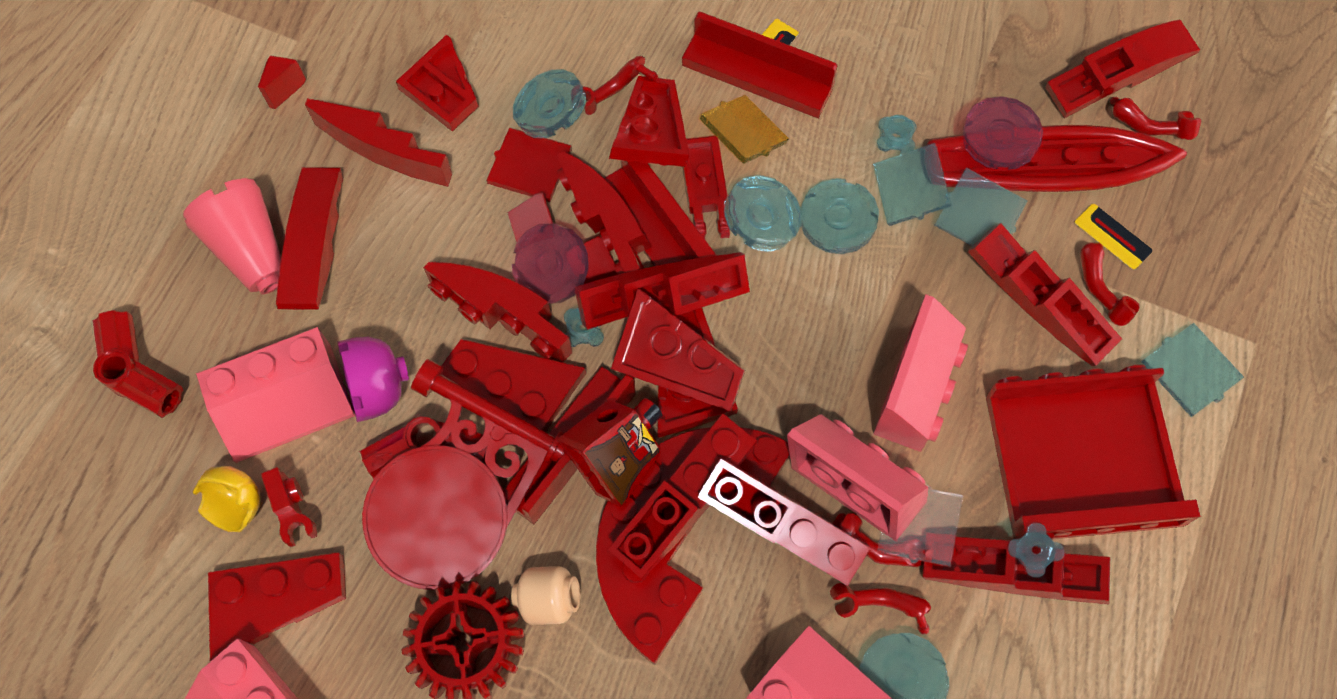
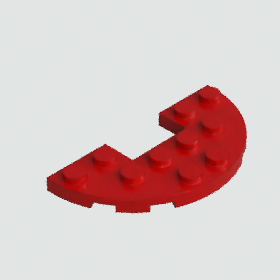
[596,427,790,665]

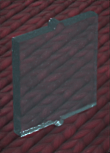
[873,143,952,226]
[934,168,1028,246]
[1142,323,1244,417]

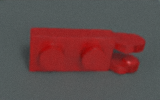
[682,135,730,239]

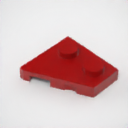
[396,35,479,131]

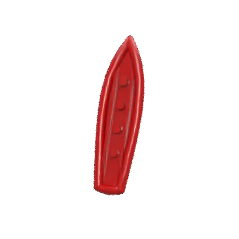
[925,125,1187,192]

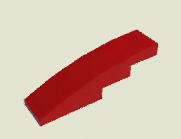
[305,98,452,187]
[276,167,343,310]
[967,223,1122,367]
[574,252,750,330]
[923,534,1111,605]

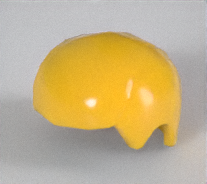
[193,466,261,532]

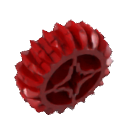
[401,581,525,699]

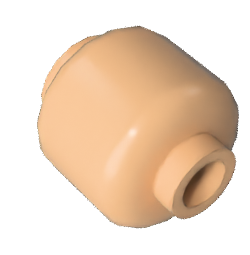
[511,566,581,625]

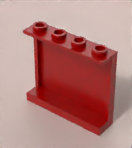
[986,365,1201,543]

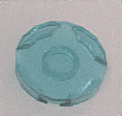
[513,69,586,138]
[724,175,802,252]
[800,178,879,254]
[858,633,949,699]

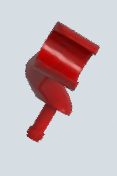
[573,56,658,115]
[1110,97,1201,140]
[1080,242,1140,326]
[833,513,933,567]
[830,583,931,635]

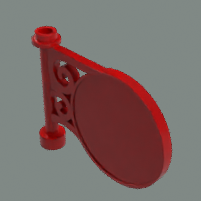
[362,359,565,590]

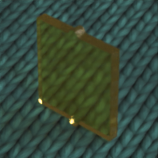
[700,95,789,164]

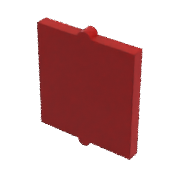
[486,128,572,202]

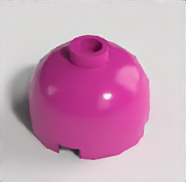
[337,336,409,422]

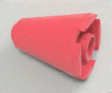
[183,178,281,294]

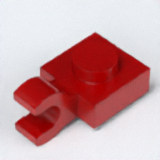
[261,467,317,547]

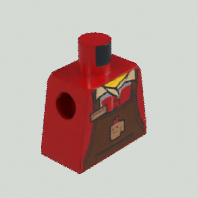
[557,398,662,507]

